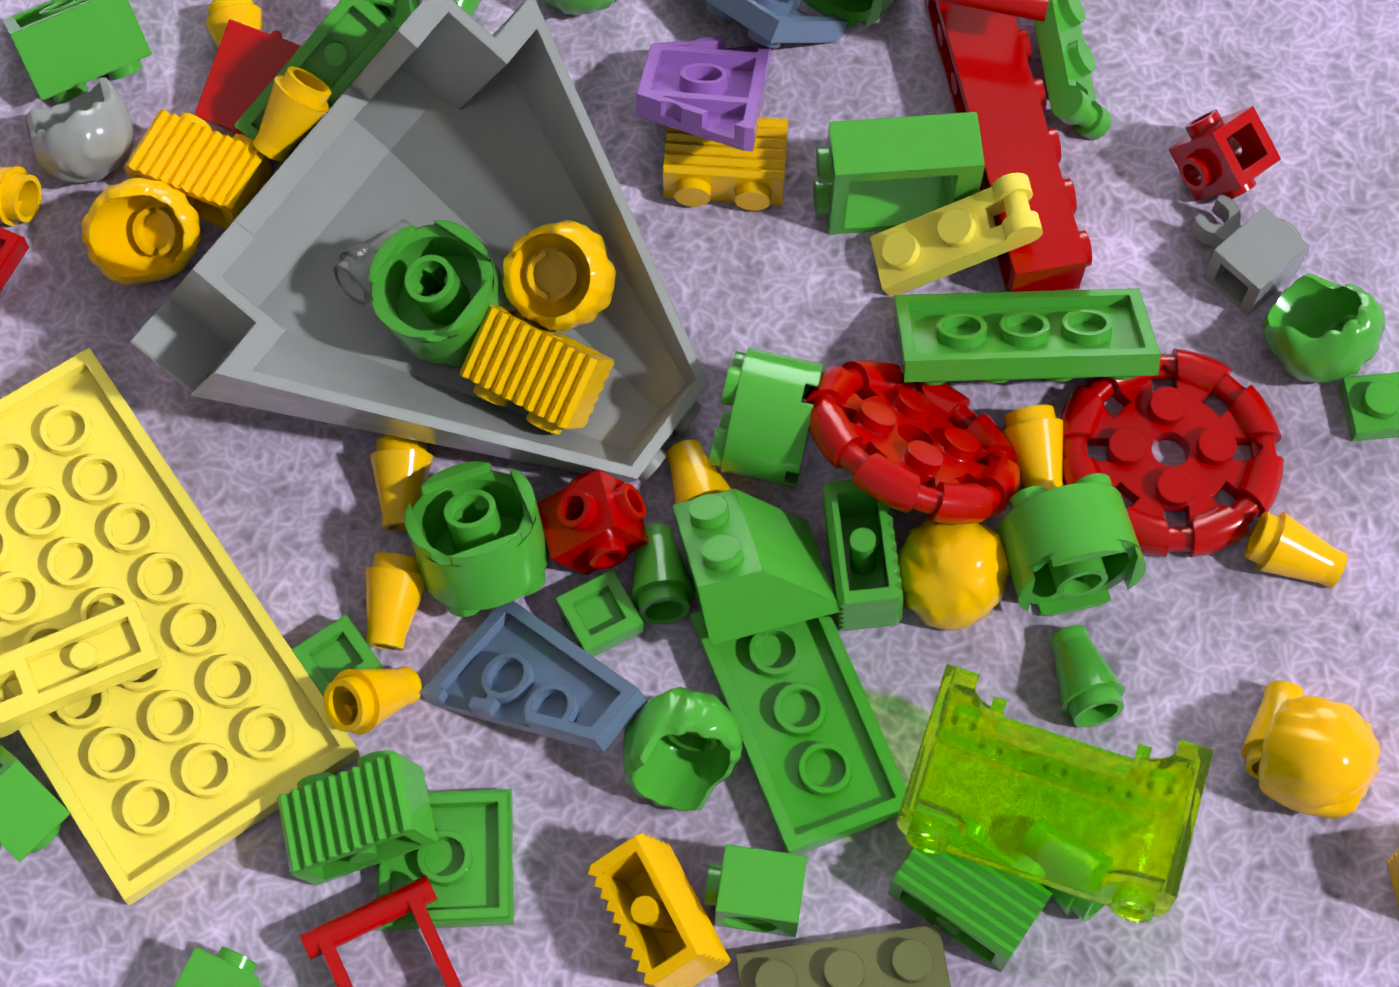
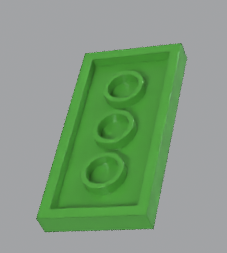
[894,288,1161,385]
[690,611,914,855]

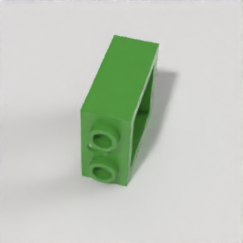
[813,112,985,235]

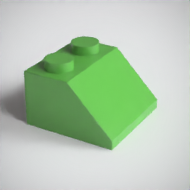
[2,0,152,103]
[673,489,839,646]

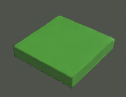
[376,789,514,931]

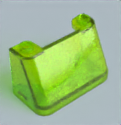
[897,664,1214,923]

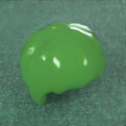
[1261,274,1385,383]
[623,686,743,812]

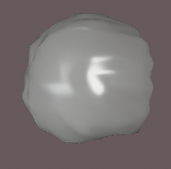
[27,78,134,185]

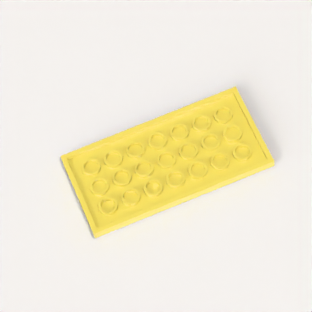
[0,347,361,906]

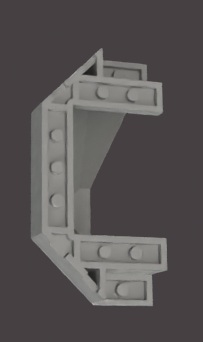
[130,0,709,482]

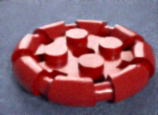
[1060,348,1284,558]
[805,360,1021,525]

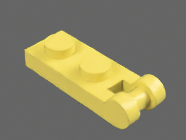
[870,173,1043,296]
[0,600,163,738]

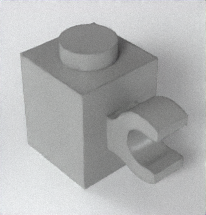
[1190,195,1310,316]

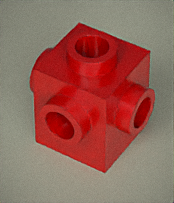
[1168,106,1281,201]
[537,469,649,575]

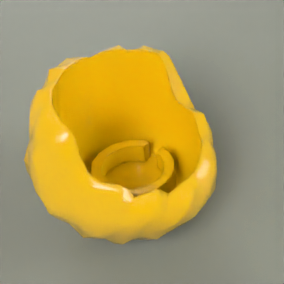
[81,177,201,286]
[502,220,616,331]
[898,519,1010,631]
[1258,695,1381,819]

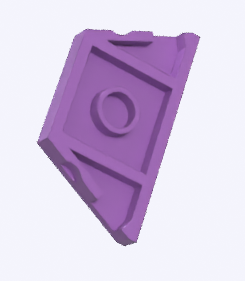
[636,36,772,152]

